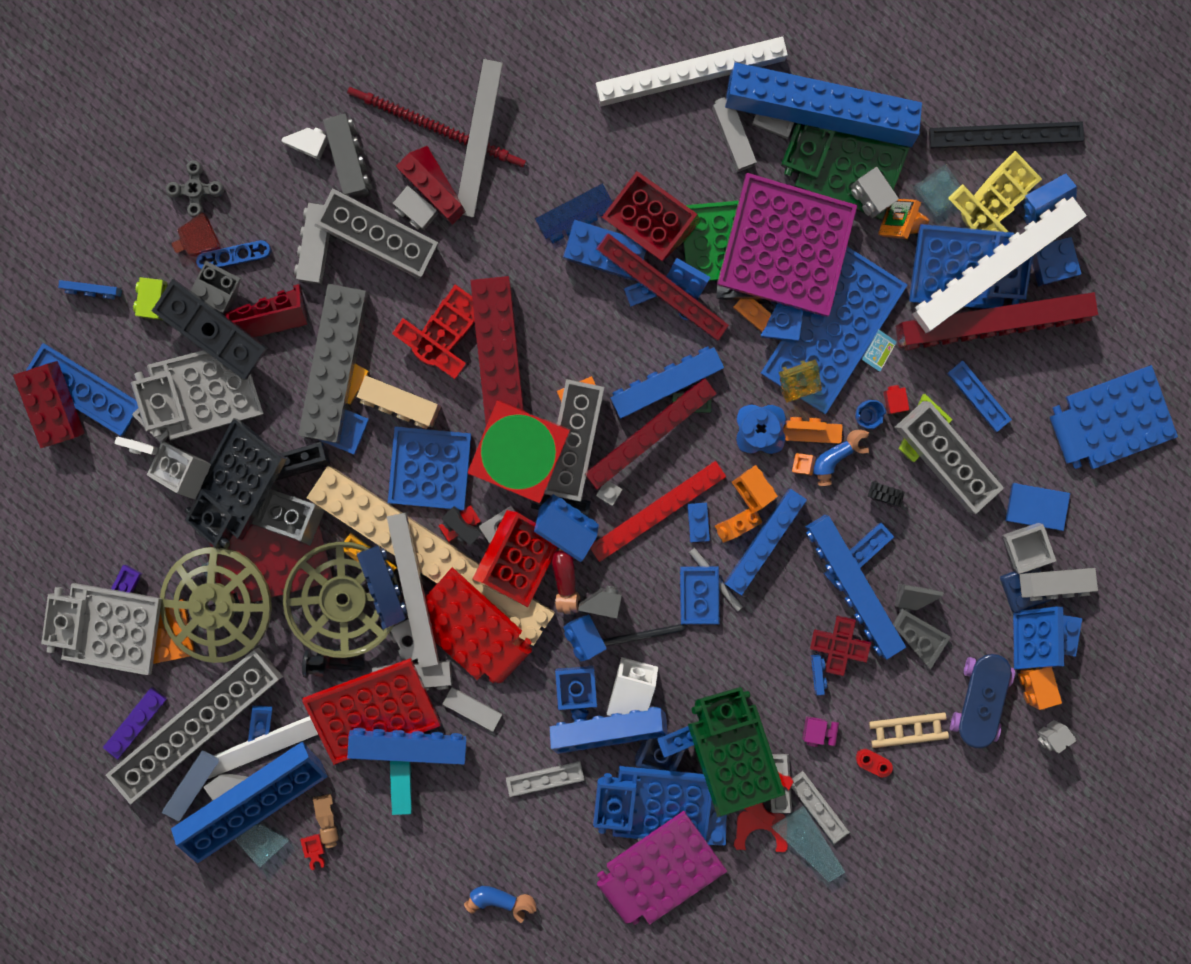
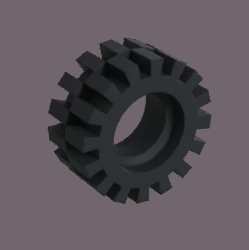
[867,482,905,507]

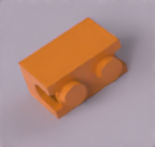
[732,465,778,513]

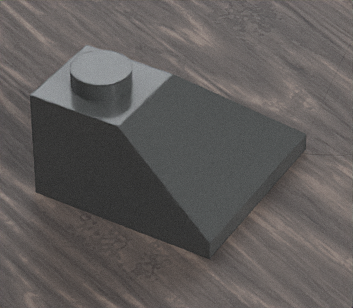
[894,583,944,613]

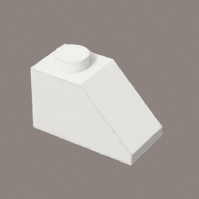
[282,128,328,160]

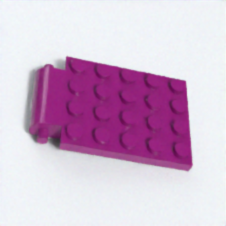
[597,811,727,925]

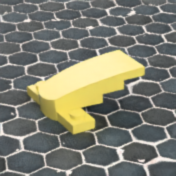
[948,151,1042,232]

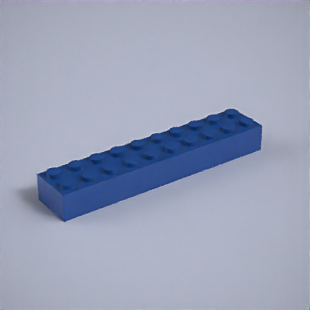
[725,62,922,147]

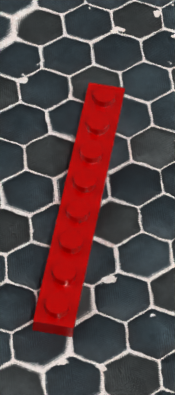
[590,461,726,562]

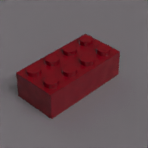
[13,361,85,448]

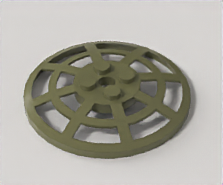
[283,542,400,658]
[160,547,272,663]

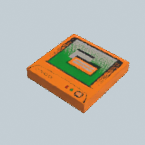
[878,199,921,239]

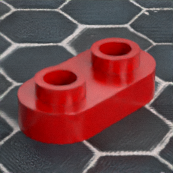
[855,749,893,777]

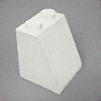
[607,657,658,716]

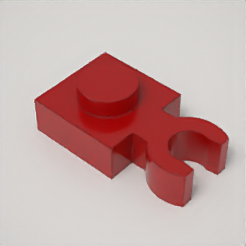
[300,833,325,870]

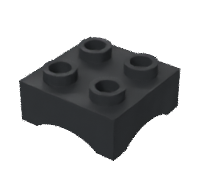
[442,506,482,545]

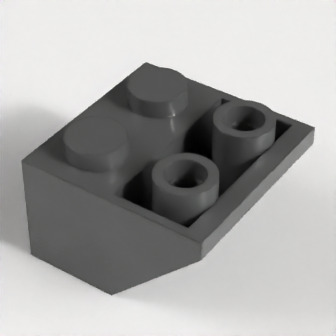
[191,261,241,314]

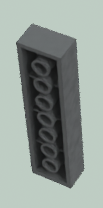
[298,284,369,444]

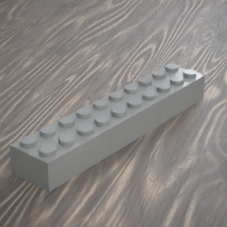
[106,648,283,805]

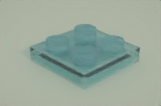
[913,164,960,218]

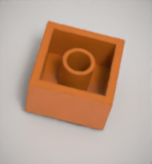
[1018,667,1062,710]

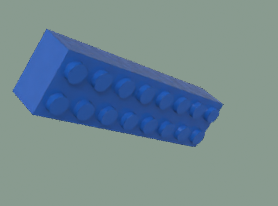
[171,742,328,863]

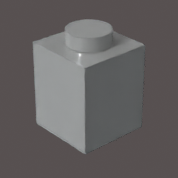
[596,481,622,506]

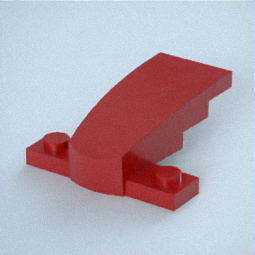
[392,284,475,379]

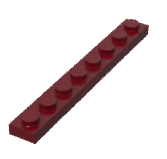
[596,233,729,341]
[585,378,717,490]

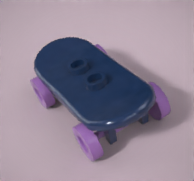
[950,654,1015,749]

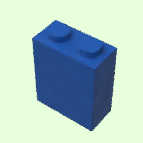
[1024,173,1077,225]

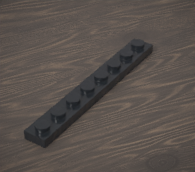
[929,121,1084,149]

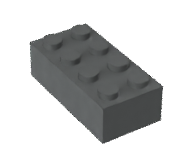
[323,114,373,200]

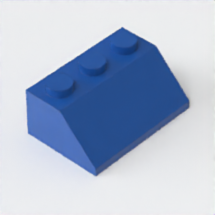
[534,494,599,562]

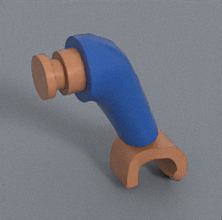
[813,430,869,486]
[464,886,537,923]

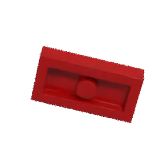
[439,505,481,542]

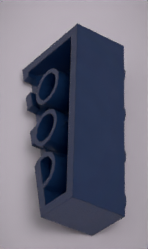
[357,545,407,629]

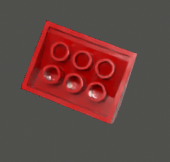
[472,510,558,607]

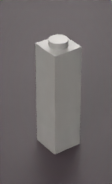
[712,97,757,173]

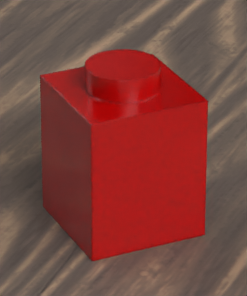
[883,385,909,414]

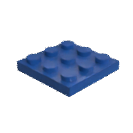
[1013,607,1064,670]

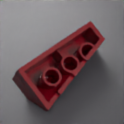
[396,146,466,225]
[225,284,307,337]

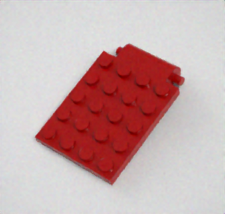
[425,567,532,683]

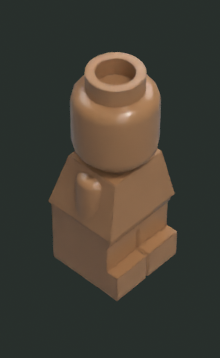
[313,794,339,848]

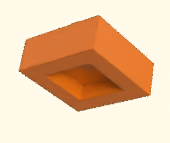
[792,453,816,476]

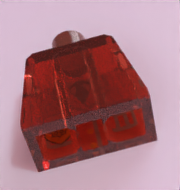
[171,213,222,257]

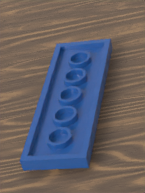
[26,343,138,436]

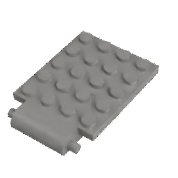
[131,350,263,440]
[41,583,162,675]

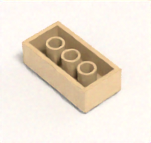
[357,375,441,429]

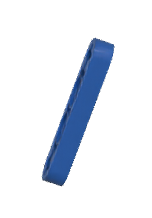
[196,240,271,269]

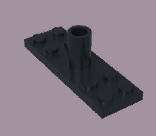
[151,279,268,380]

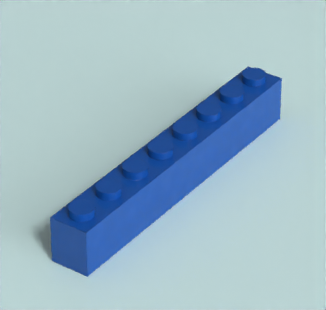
[805,515,906,659]

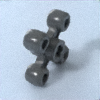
[166,160,225,219]

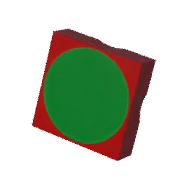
[468,400,571,503]

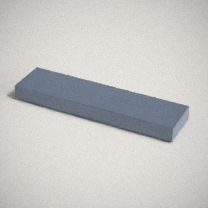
[162,750,219,821]

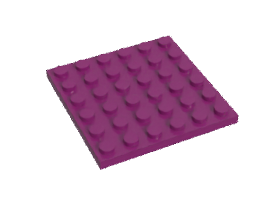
[717,173,857,317]

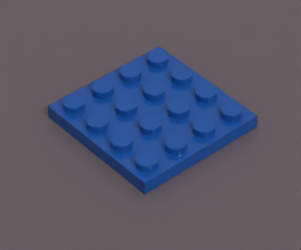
[388,427,472,510]

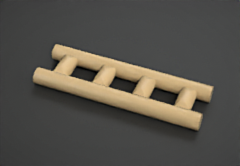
[869,712,949,748]

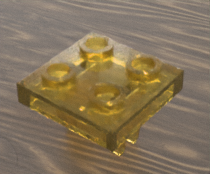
[779,359,822,403]

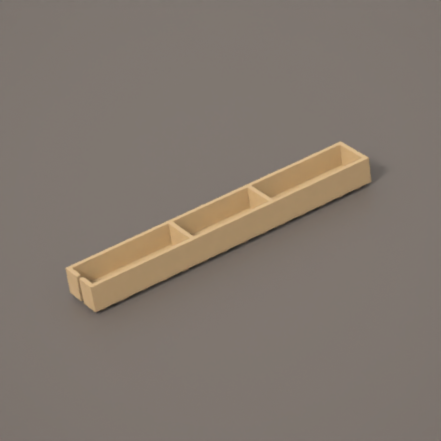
[307,466,555,646]

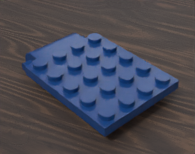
[909,224,1033,309]
[1049,365,1178,469]
[593,766,712,840]

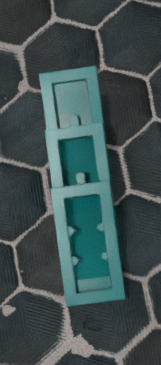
[390,761,412,815]

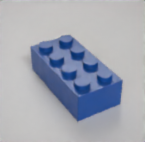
[562,220,646,281]

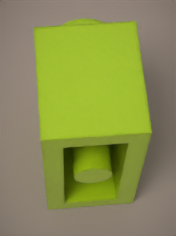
[133,277,167,320]

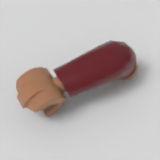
[552,548,580,615]

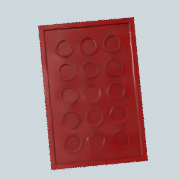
[302,658,441,765]

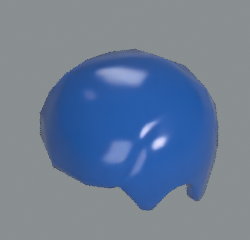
[855,400,886,429]

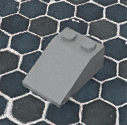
[147,441,211,499]

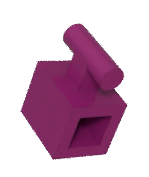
[802,716,839,747]

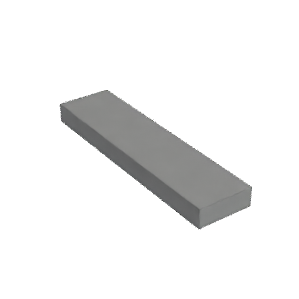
[506,761,585,797]
[792,771,850,844]

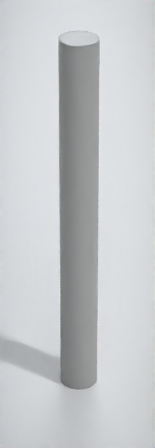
[689,548,743,611]

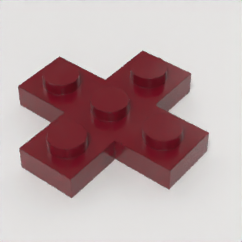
[810,615,871,676]

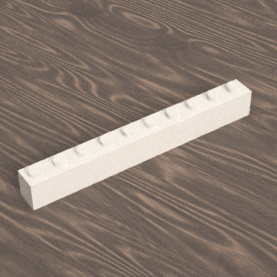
[596,37,788,107]
[912,197,1086,333]

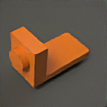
[715,508,762,543]

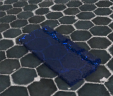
[535,183,613,244]

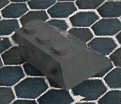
[578,585,622,618]

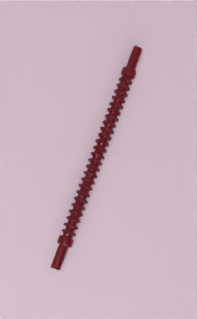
[347,87,526,168]

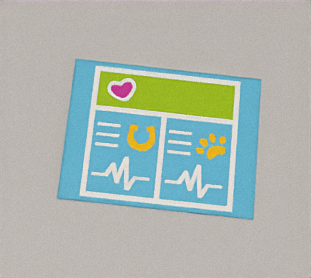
[862,330,896,371]

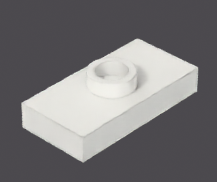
[114,437,158,455]

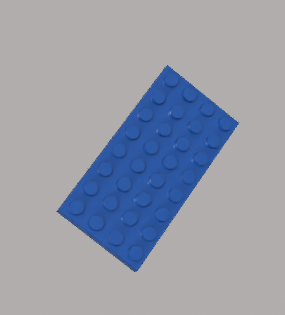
[760,246,907,414]

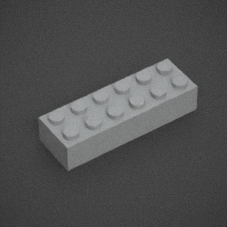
[315,188,438,279]
[545,379,604,501]
[895,401,1004,514]

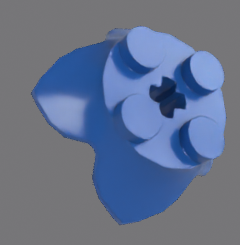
[736,405,786,454]

